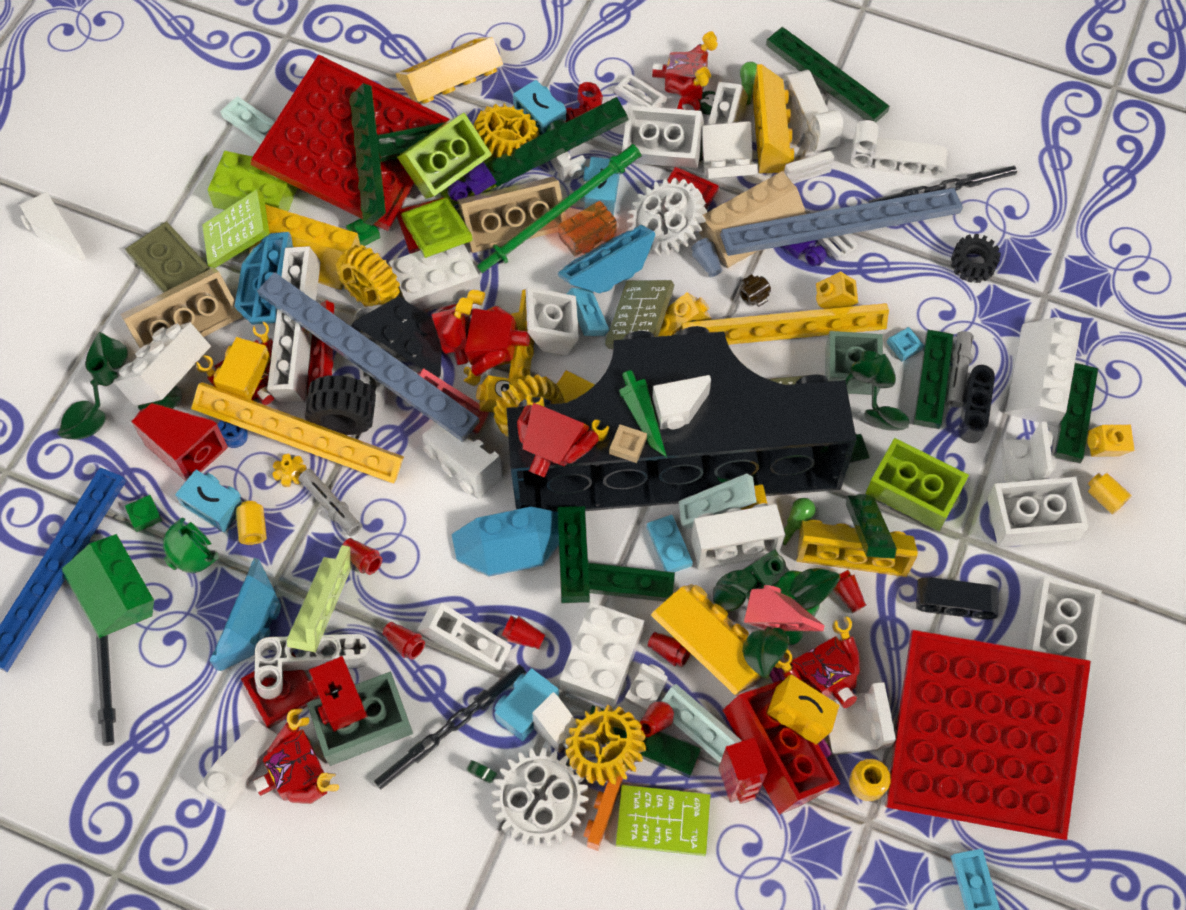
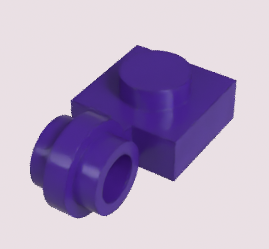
[448,162,496,202]
[783,240,827,266]

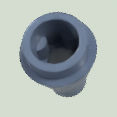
[691,238,723,278]

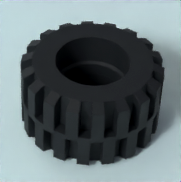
[305,375,376,435]

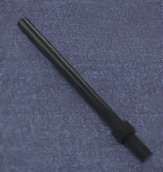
[96,635,116,746]

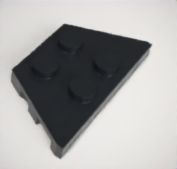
[351,296,442,378]

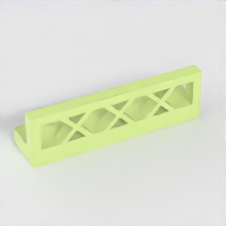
[287,545,351,653]

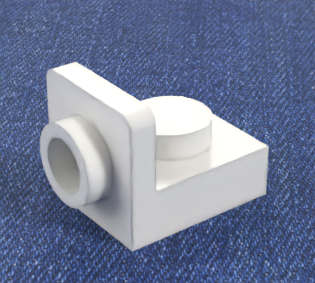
[550,151,586,182]
[625,663,668,712]

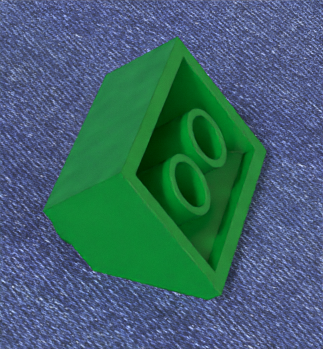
[62,534,154,638]

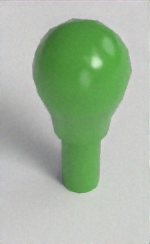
[740,61,757,105]
[782,498,816,546]

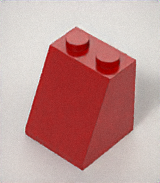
[131,403,228,482]

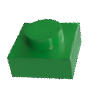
[346,218,381,246]
[125,494,162,532]

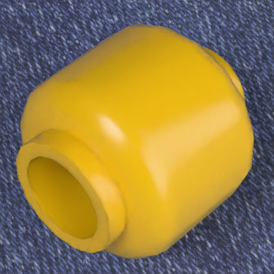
[849,759,891,801]

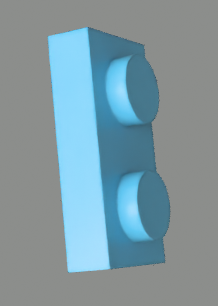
[567,288,609,336]
[646,515,693,572]
[951,849,1000,910]

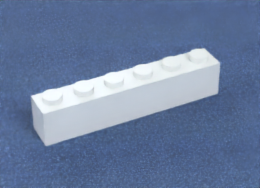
[267,246,321,403]

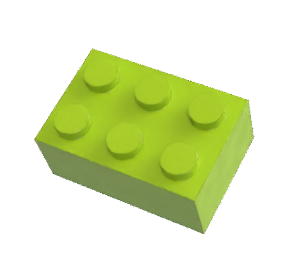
[397,113,492,199]
[207,150,298,212]
[865,437,969,531]

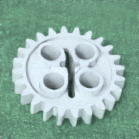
[627,178,707,256]
[492,748,589,848]

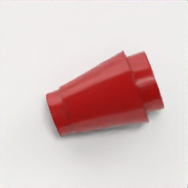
[343,538,382,575]
[833,570,867,614]
[501,615,546,650]
[382,622,425,660]
[648,632,691,667]
[640,701,674,737]

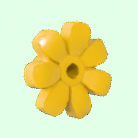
[272,454,307,487]

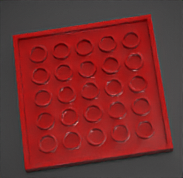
[251,54,450,231]
[885,630,1091,840]

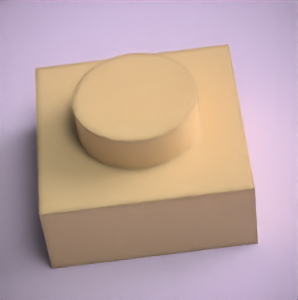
[609,425,647,463]

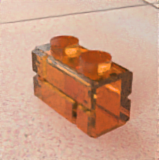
[558,201,617,256]

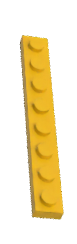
[682,303,889,345]
[191,382,404,484]

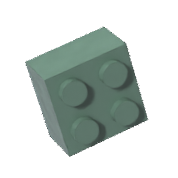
[825,331,883,395]

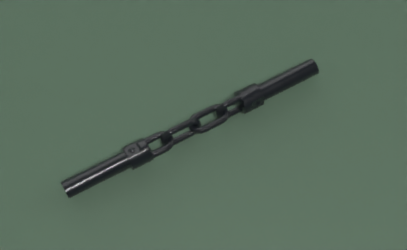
[869,165,1017,203]
[374,664,526,790]

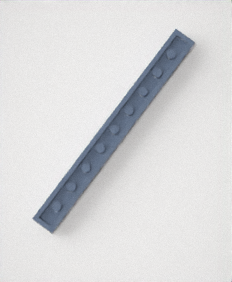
[720,188,963,256]
[257,272,480,442]

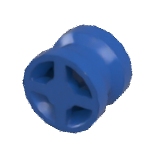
[218,420,248,448]

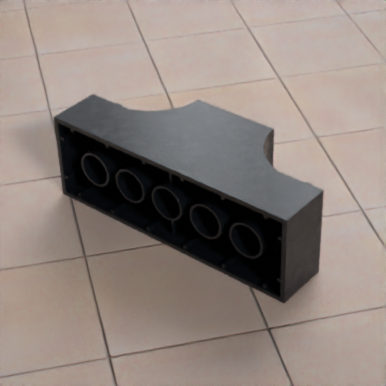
[506,326,857,512]

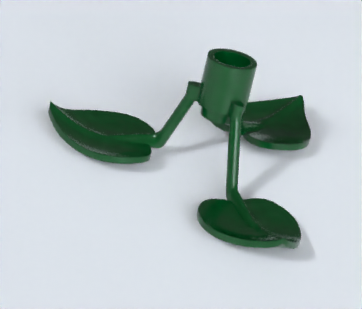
[57,332,183,440]
[845,351,910,431]
[713,568,841,679]

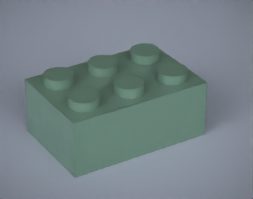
[307,671,413,766]

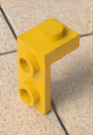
[658,292,712,336]

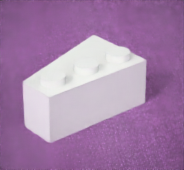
[422,423,503,499]

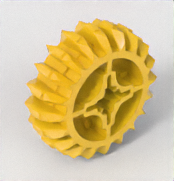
[474,103,539,158]
[335,245,400,307]
[493,374,564,437]
[565,704,646,786]

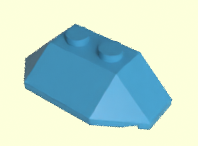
[558,225,656,294]
[234,232,293,325]
[451,507,559,577]
[210,558,281,671]

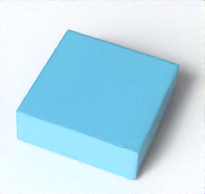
[887,327,924,362]

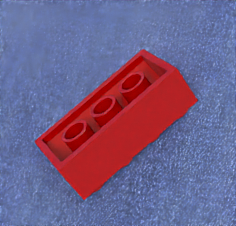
[723,680,840,815]

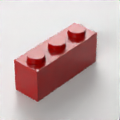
[718,737,768,804]

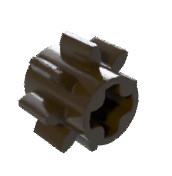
[739,274,771,307]

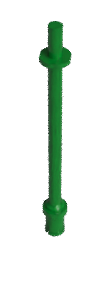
[476,144,642,274]

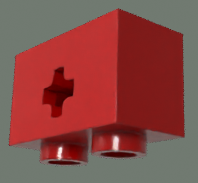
[307,656,368,731]

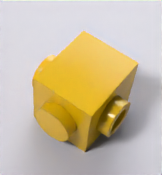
[816,271,858,309]
[1087,424,1135,457]

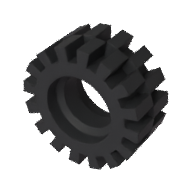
[951,234,1001,283]

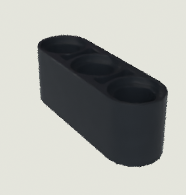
[959,365,995,443]
[916,577,999,620]

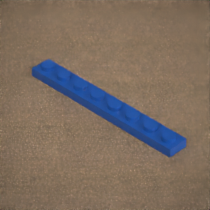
[0,467,126,672]

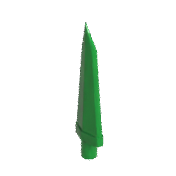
[619,371,667,457]

